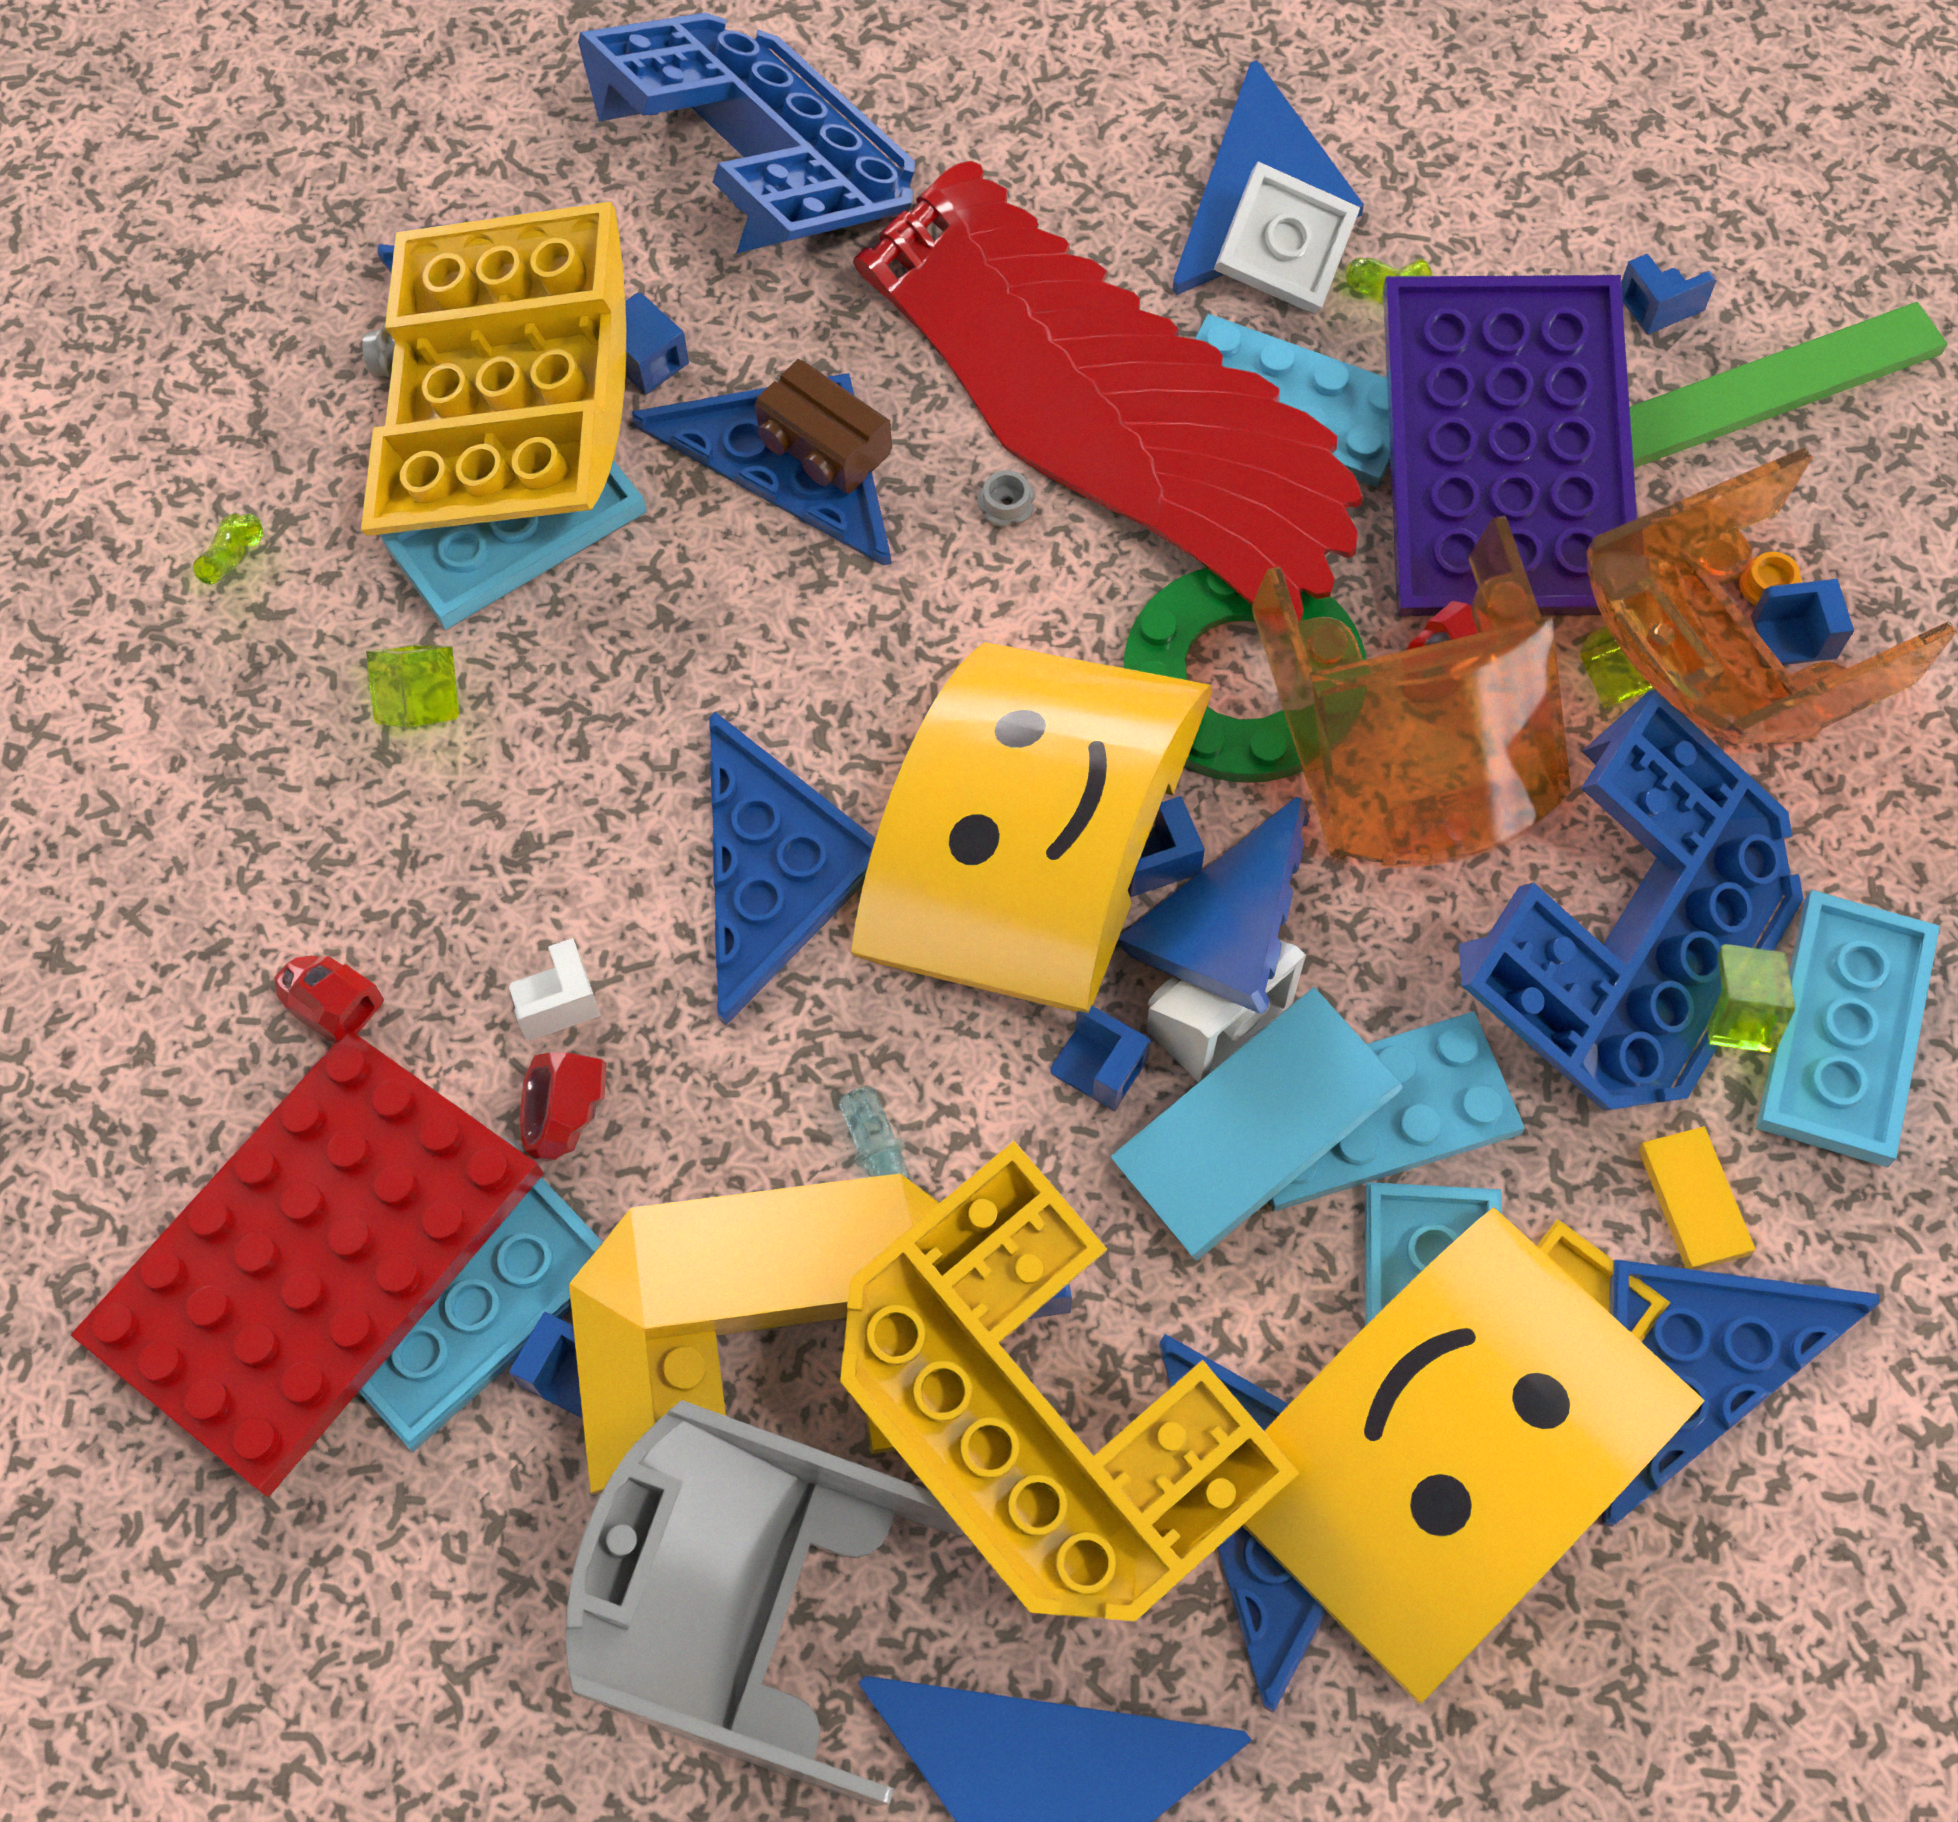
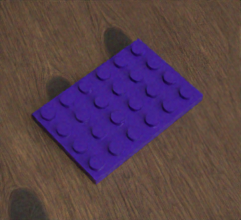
[1383,275,1643,616]

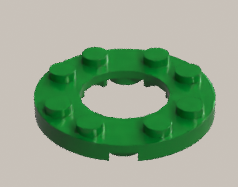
[1123,568,1367,783]

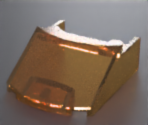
[1587,447,1957,744]
[1252,516,1571,868]

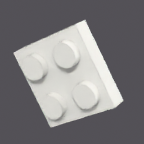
[1213,162,1360,314]

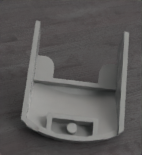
[565,1400,965,1806]

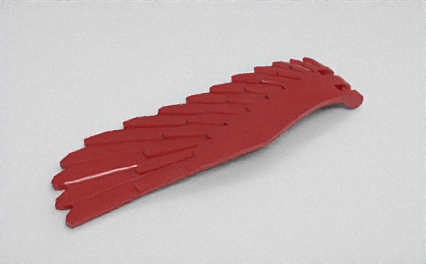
[853,161,1363,633]

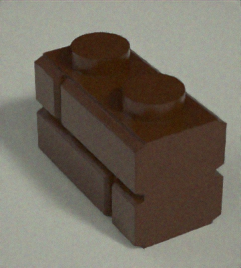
[755,359,892,494]

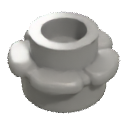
[363,324,395,378]
[977,470,1035,527]

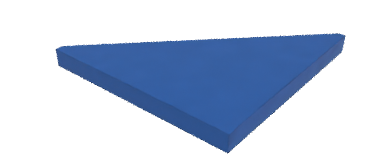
[1172,60,1364,295]
[632,373,892,565]
[709,712,876,1025]
[1118,797,1310,1014]
[1602,1259,1879,1527]
[1159,1334,1327,1712]
[858,1676,1252,1822]

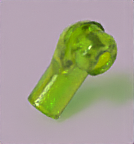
[1345,257,1433,304]
[193,513,263,584]

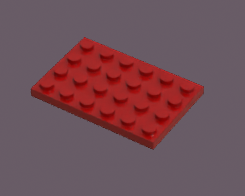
[70,1029,544,1498]

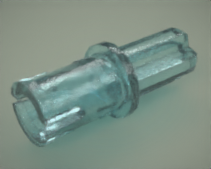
[839,1087,914,1183]

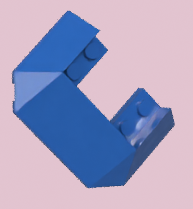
[578,12,915,254]
[1458,689,1804,1111]

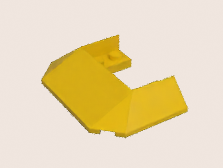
[840,1141,1300,1621]
[569,1173,940,1495]

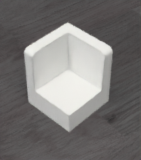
[509,938,601,1041]

